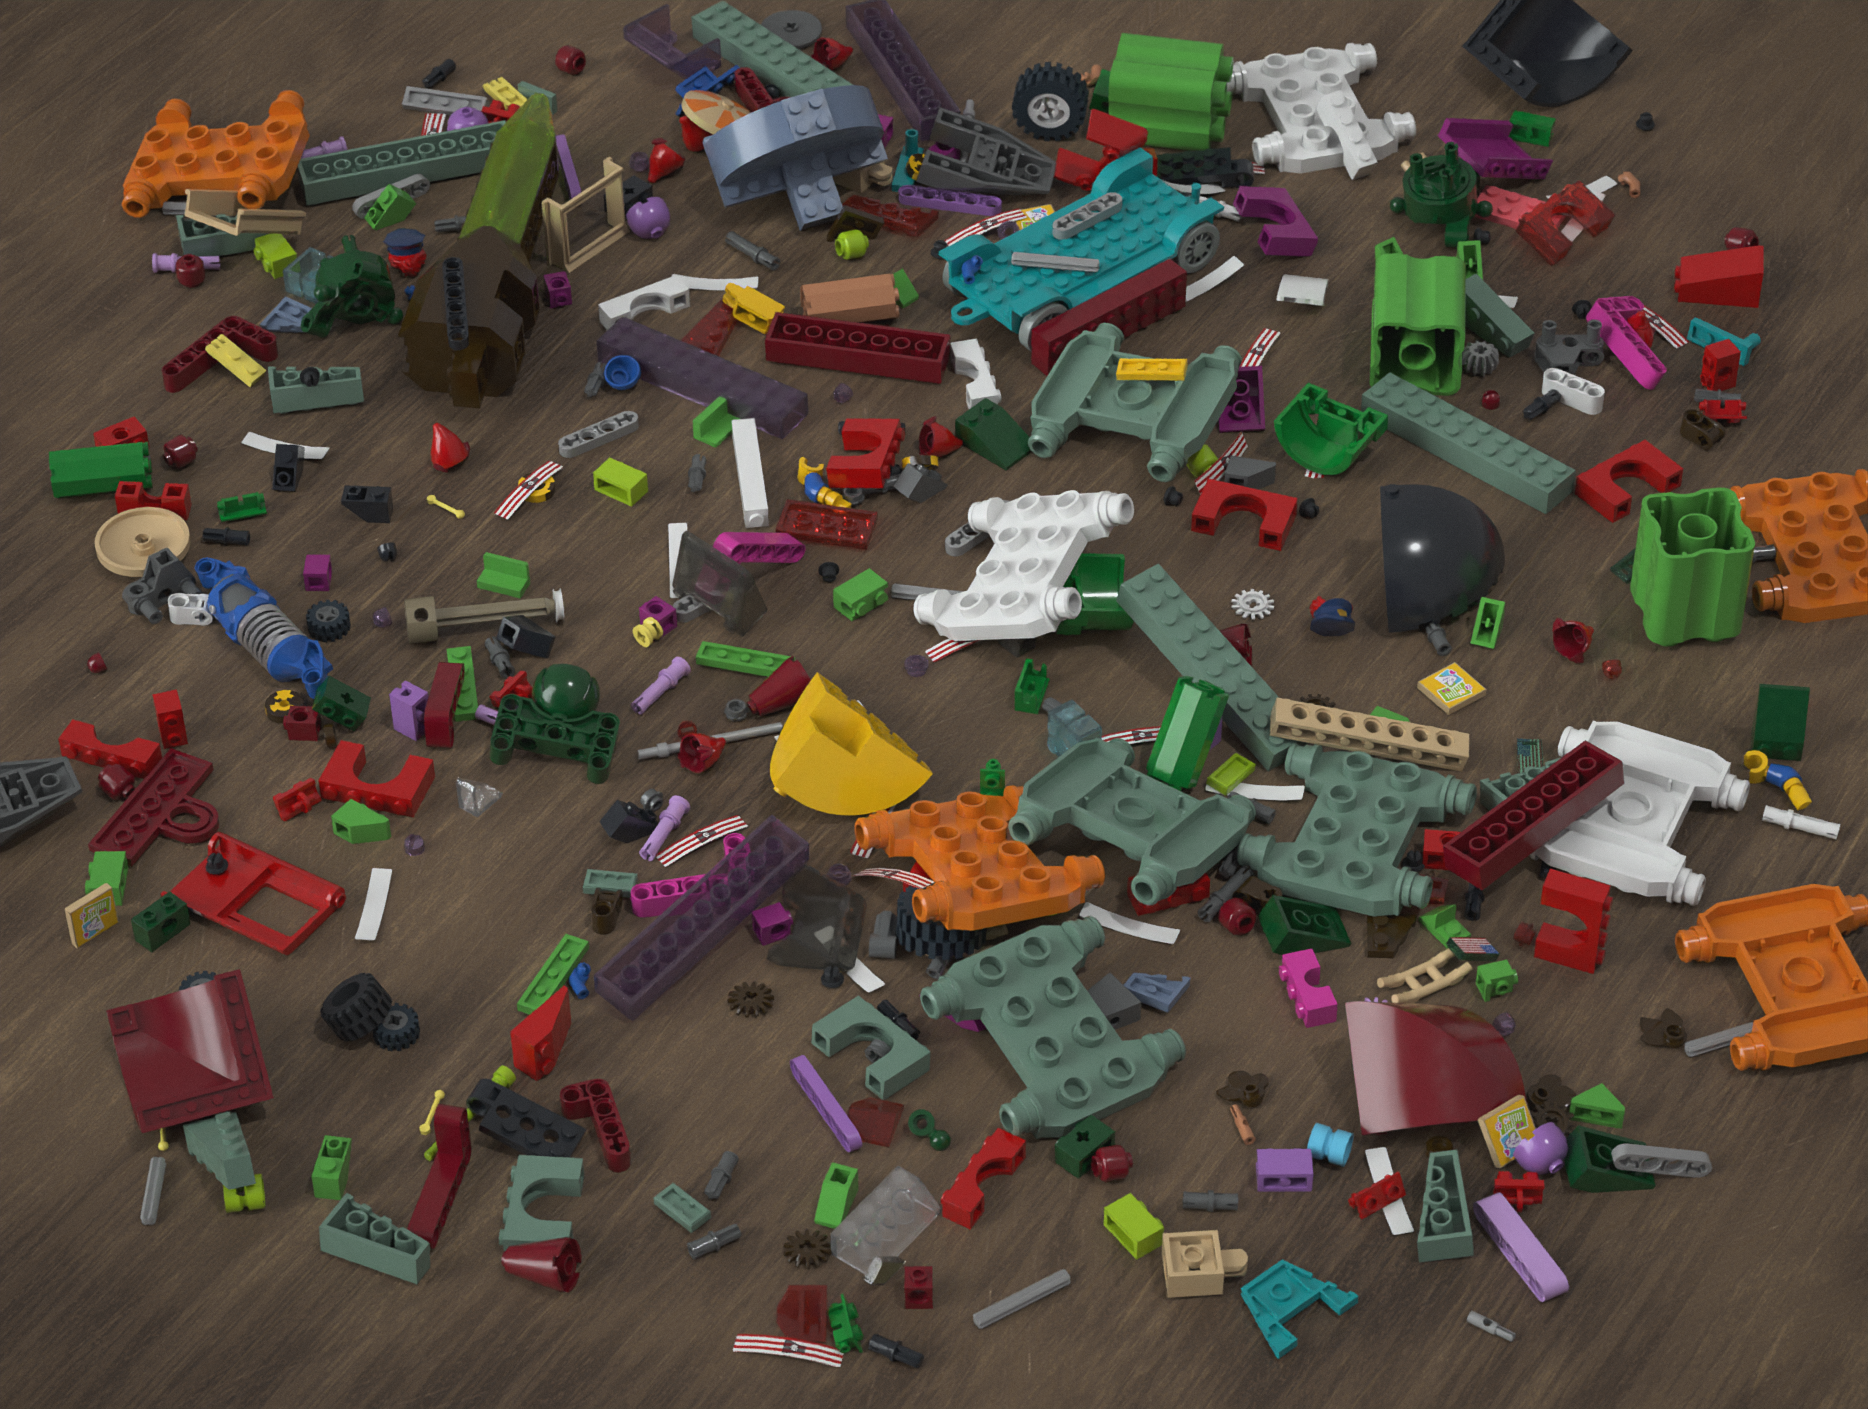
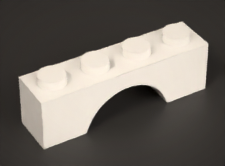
[1316,90,1378,180]
[598,275,690,336]
[950,339,1001,409]

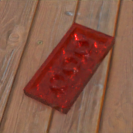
[776,499,878,550]

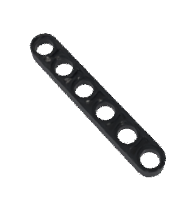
[442,257,469,350]

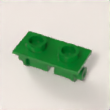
[217,492,267,522]
[980,759,1005,796]
[828,1294,864,1353]

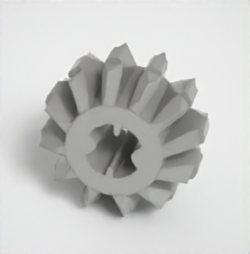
[1462,340,1499,377]

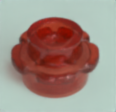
[1513,922,1536,946]

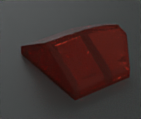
[847,1097,904,1147]
[777,1285,828,1342]

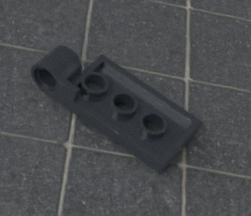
[1156,147,1254,188]
[466,1078,587,1158]

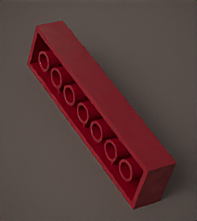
[1031,259,1187,376]
[765,312,950,384]
[1443,740,1624,890]

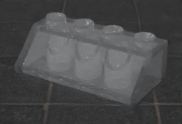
[830,1166,941,1280]

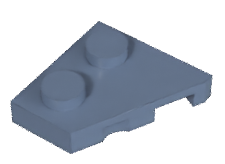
[259,297,312,332]
[1124,973,1191,1012]

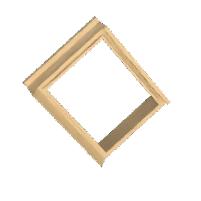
[542,157,630,273]
[185,189,306,236]

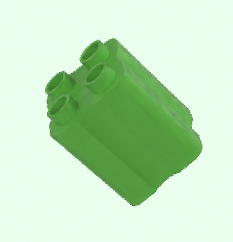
[1108,33,1234,151]
[1370,254,1466,396]
[1630,488,1755,646]

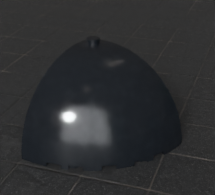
[1380,484,1505,633]

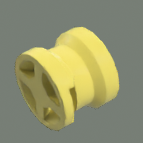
[633,617,663,647]

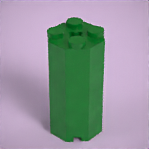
[49,442,153,498]
[1146,676,1229,791]

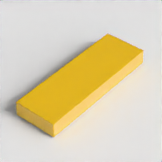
[1116,358,1188,380]

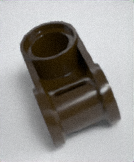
[1680,409,1725,450]
[1232,876,1282,915]
[591,887,623,935]

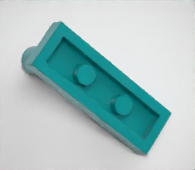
[892,129,924,192]
[1687,317,1761,366]

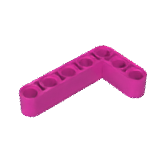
[1586,296,1667,390]
[696,532,806,604]
[631,833,755,918]

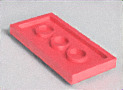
[1474,185,1567,239]

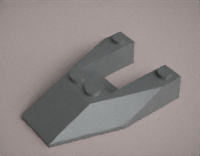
[916,108,1056,195]
[0,757,82,847]

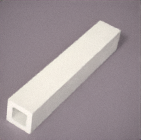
[732,418,769,528]

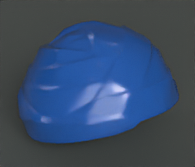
[604,355,641,390]

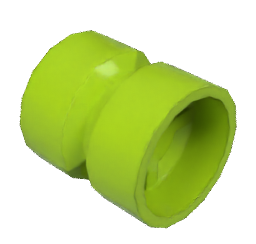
[223,1174,265,1213]

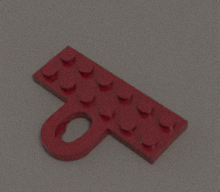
[88,748,219,866]

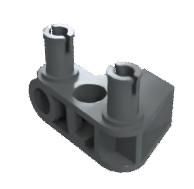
[1534,320,1604,375]
[122,547,204,624]

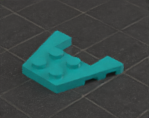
[1241,1260,1358,1359]

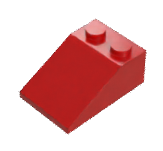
[510,986,571,1081]

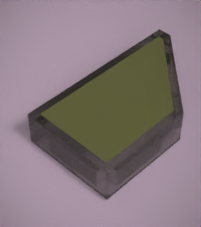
[863,1256,906,1285]

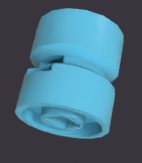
[1307,1123,1354,1167]

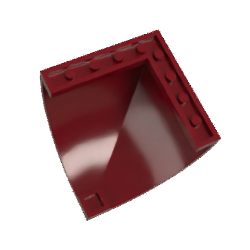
[106,969,274,1133]
[1345,1001,1528,1136]

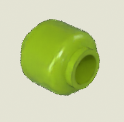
[835,229,869,260]
[1186,444,1218,478]

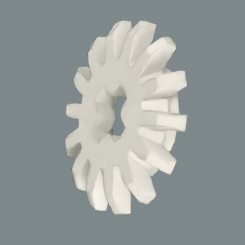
[1231,589,1274,620]

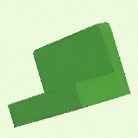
[693,396,740,447]
[477,552,530,599]

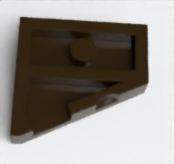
[826,205,884,242]
[1367,914,1417,959]

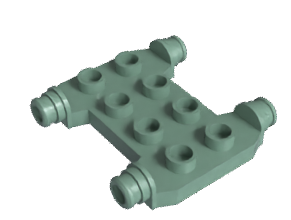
[1028,323,1242,482]
[1008,737,1256,905]
[1237,743,1477,916]
[920,915,1186,1139]

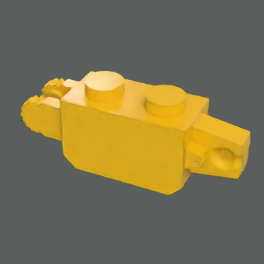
[722,283,785,334]

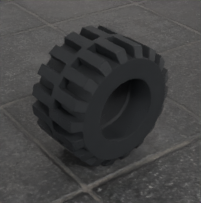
[320,973,392,1042]

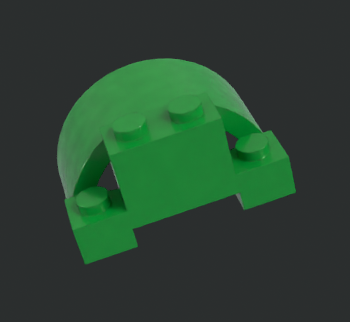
[1274,383,1388,475]
[1056,553,1134,635]

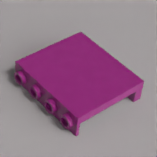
[1438,118,1553,179]

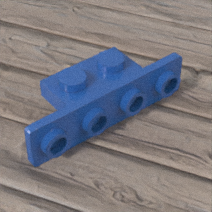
[675,65,740,117]

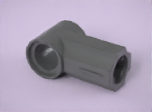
[869,911,897,959]

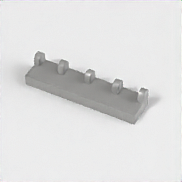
[402,86,490,115]

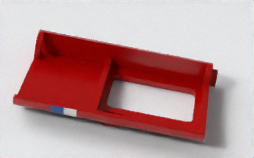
[160,832,346,955]

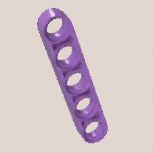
[553,134,581,200]
[898,185,1002,216]
[790,1055,862,1153]

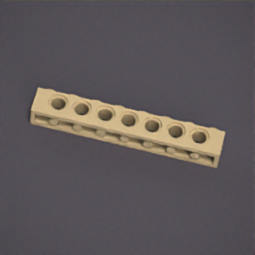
[1270,698,1469,772]

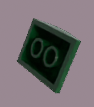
[955,398,1032,471]
[1751,684,1810,761]
[1258,895,1352,955]
[1564,1125,1656,1193]

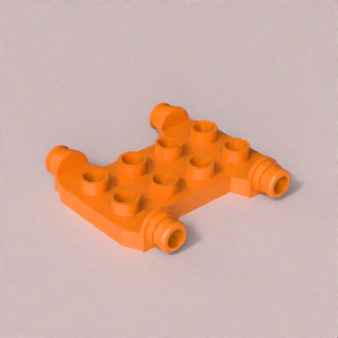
[122,90,310,218]
[1730,469,1868,623]
[855,785,1105,931]
[1675,884,1868,1071]

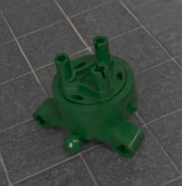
[1390,142,1493,248]
[301,235,404,338]

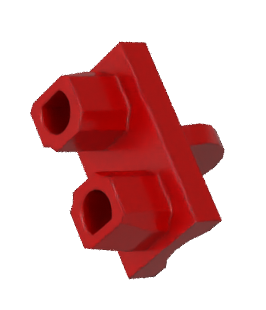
[481,100,522,129]
[489,671,532,708]
[273,778,322,821]
[1493,1171,1544,1213]

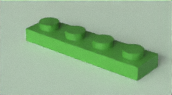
[696,641,795,677]
[447,646,478,722]
[517,934,589,1015]

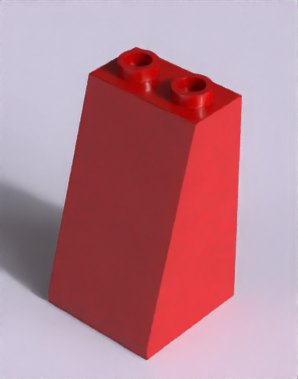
[1674,245,1764,308]

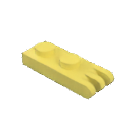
[483,77,531,113]
[205,334,267,388]

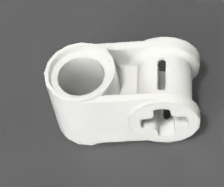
[168,593,213,626]

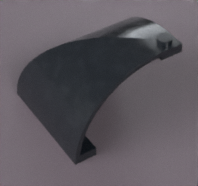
[1462,0,1633,107]

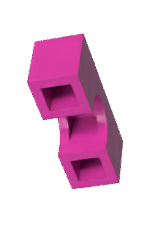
[1279,949,1338,1028]

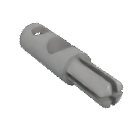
[1467,1310,1516,1342]

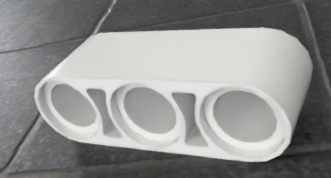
[1542,368,1605,415]

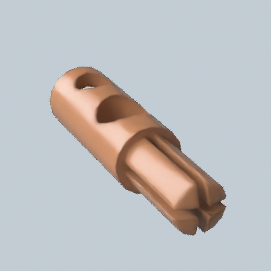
[1230,1104,1256,1145]

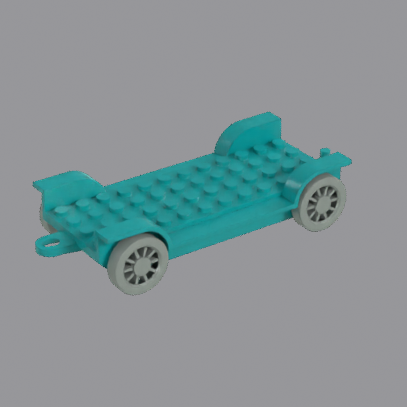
[939,147,1224,352]

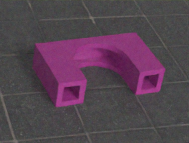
[1233,186,1318,256]

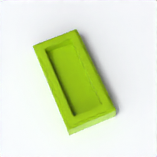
[1206,753,1256,796]

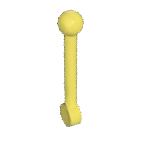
[427,495,465,519]
[420,1090,445,1135]
[158,1127,169,1151]

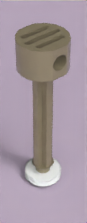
[404,588,566,644]

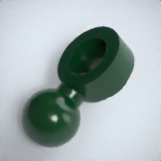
[908,1109,951,1151]

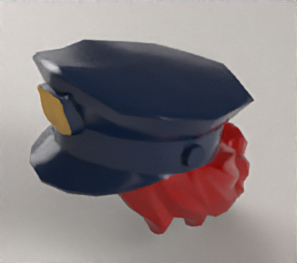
[383,228,427,277]
[1309,596,1355,636]

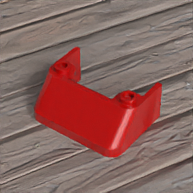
[1054,109,1148,191]

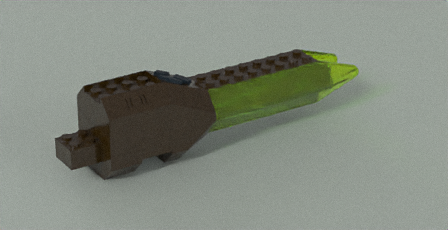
[397,93,559,409]

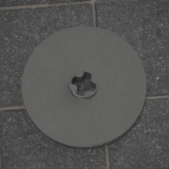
[761,10,822,49]

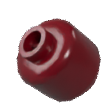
[555,45,586,75]
[1724,227,1759,250]
[175,254,205,288]
[162,435,198,469]
[98,764,135,801]
[1218,898,1256,936]
[1091,1145,1133,1182]

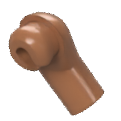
[1080,65,1102,87]
[1618,171,1640,198]

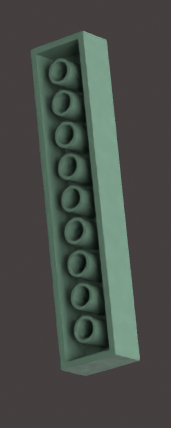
[692,1,853,97]
[297,120,510,205]
[1361,373,1576,514]
[1116,564,1308,772]

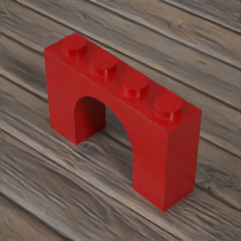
[826,418,905,488]
[1575,440,1683,523]
[1191,479,1298,551]
[318,740,435,818]
[1534,869,1613,974]

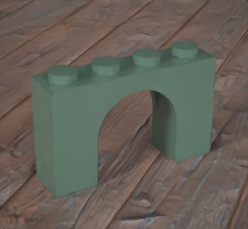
[811,995,931,1100]
[499,1155,585,1251]

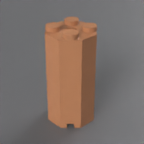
[800,274,900,323]

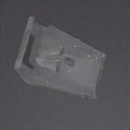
[456,778,503,818]

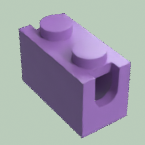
[389,680,428,741]
[1256,1148,1313,1192]

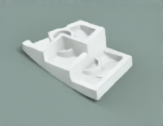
[1277,274,1329,306]

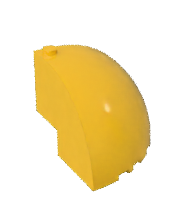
[770,672,933,815]

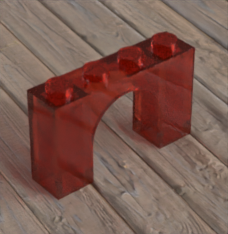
[1516,180,1616,266]

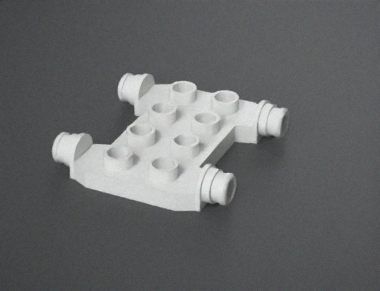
[1227,43,1416,173]
[914,490,1134,641]
[1529,721,1750,906]

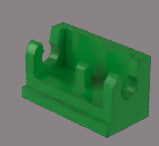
[1089,69,1111,112]
[1508,111,1556,147]
[1015,658,1050,714]

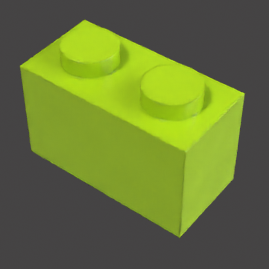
[254,234,299,279]
[593,457,648,507]
[1104,1193,1164,1260]

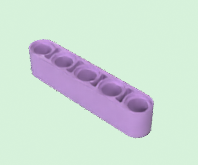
[1473,1192,1569,1302]

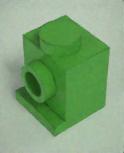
[1476,960,1518,1002]

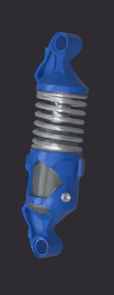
[195,557,333,699]

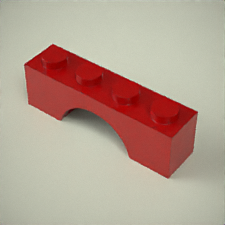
[58,719,162,779]
[941,1128,1026,1230]

